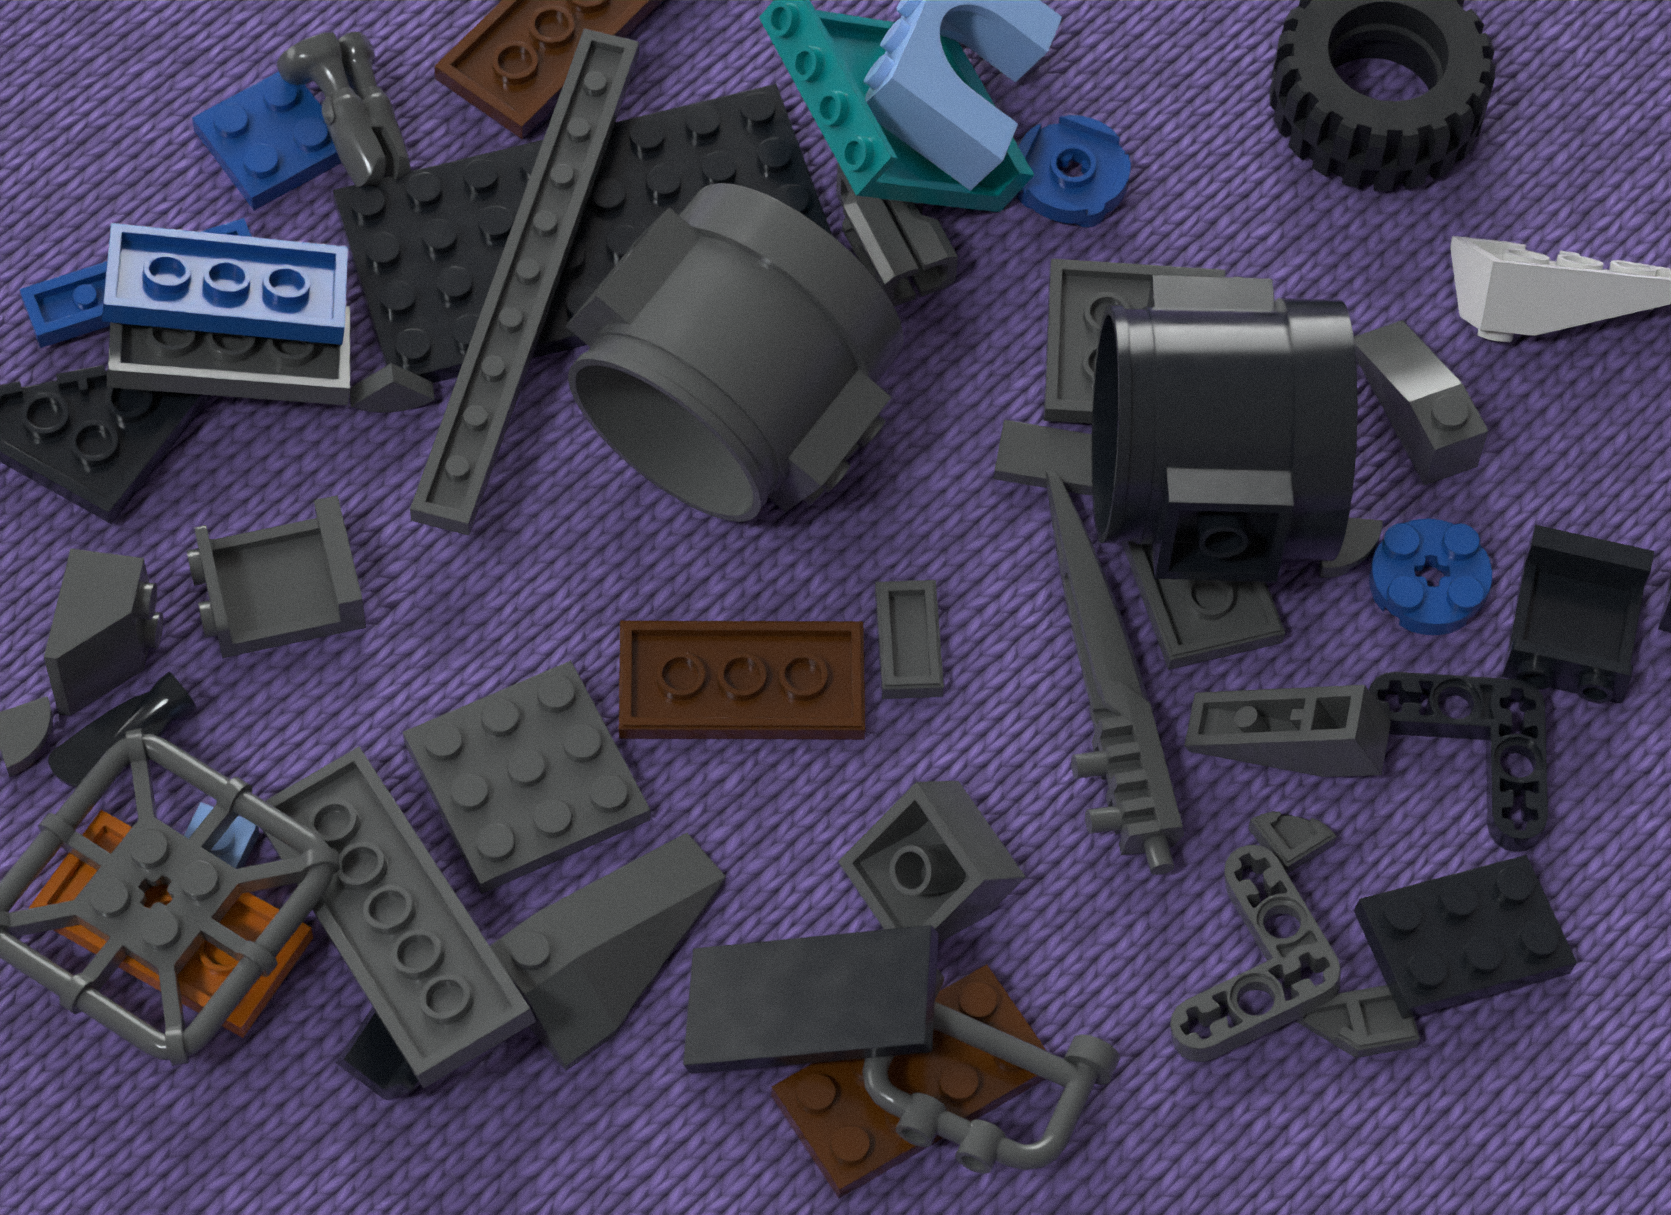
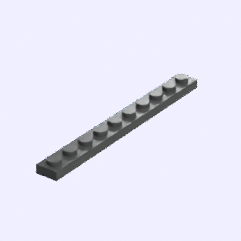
[410,29,639,535]

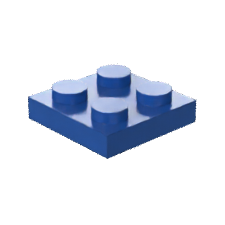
[192,72,341,211]

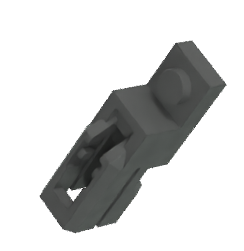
[836,163,958,307]

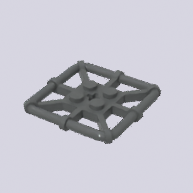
[0,728,340,1066]

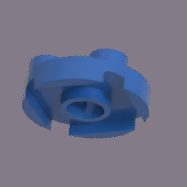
[1017,115,1131,228]
[1369,519,1492,635]

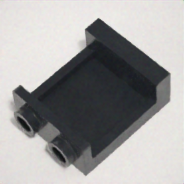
[1502,525,1654,704]

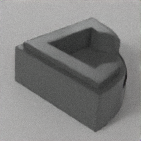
[349,363,435,413]
[1319,518,1383,578]
[0,696,53,777]
[1248,811,1337,874]

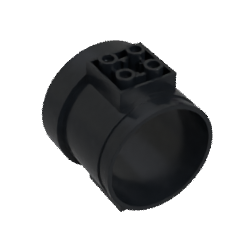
[1091,275,1358,582]

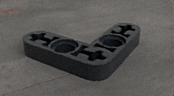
[1369,672,1548,852]

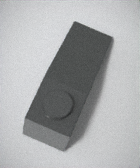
[1354,320,1488,486]
[1184,685,1391,777]

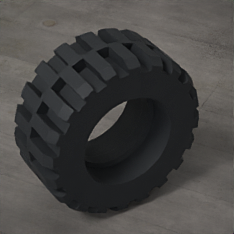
[1269,0,1496,191]

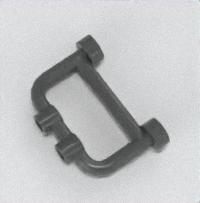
[862,969,1120,1174]

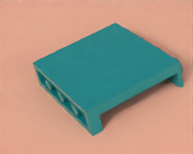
[759,0,1034,212]

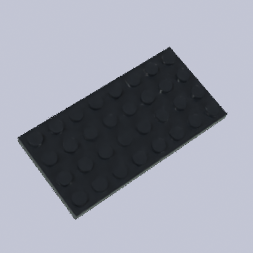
[333,84,832,383]

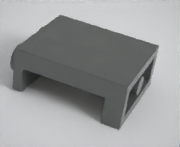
[186,495,366,658]

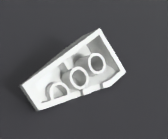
[1450,236,1671,342]

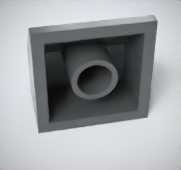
[44,548,163,716]
[838,781,1026,944]

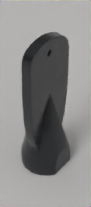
[48,672,197,788]

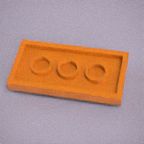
[29,810,313,1038]

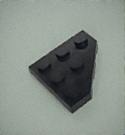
[0,365,212,524]

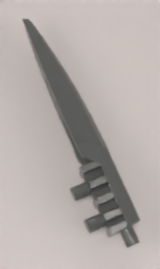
[1046,471,1184,875]

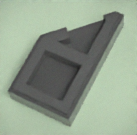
[1294,985,1420,1058]

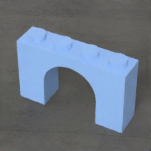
[864,0,1062,190]

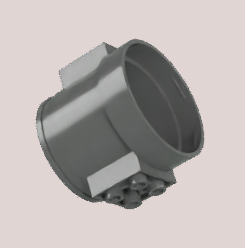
[566,183,904,522]

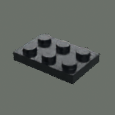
[1354,855,1577,1020]

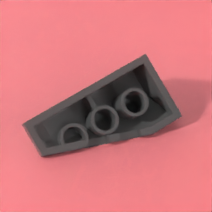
[490,832,726,1071]

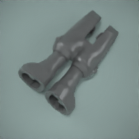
[276,32,411,188]

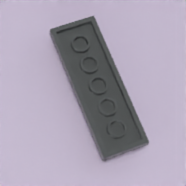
[262,747,536,1089]

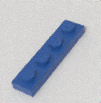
[19,218,252,348]

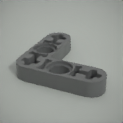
[1170,845,1341,1062]

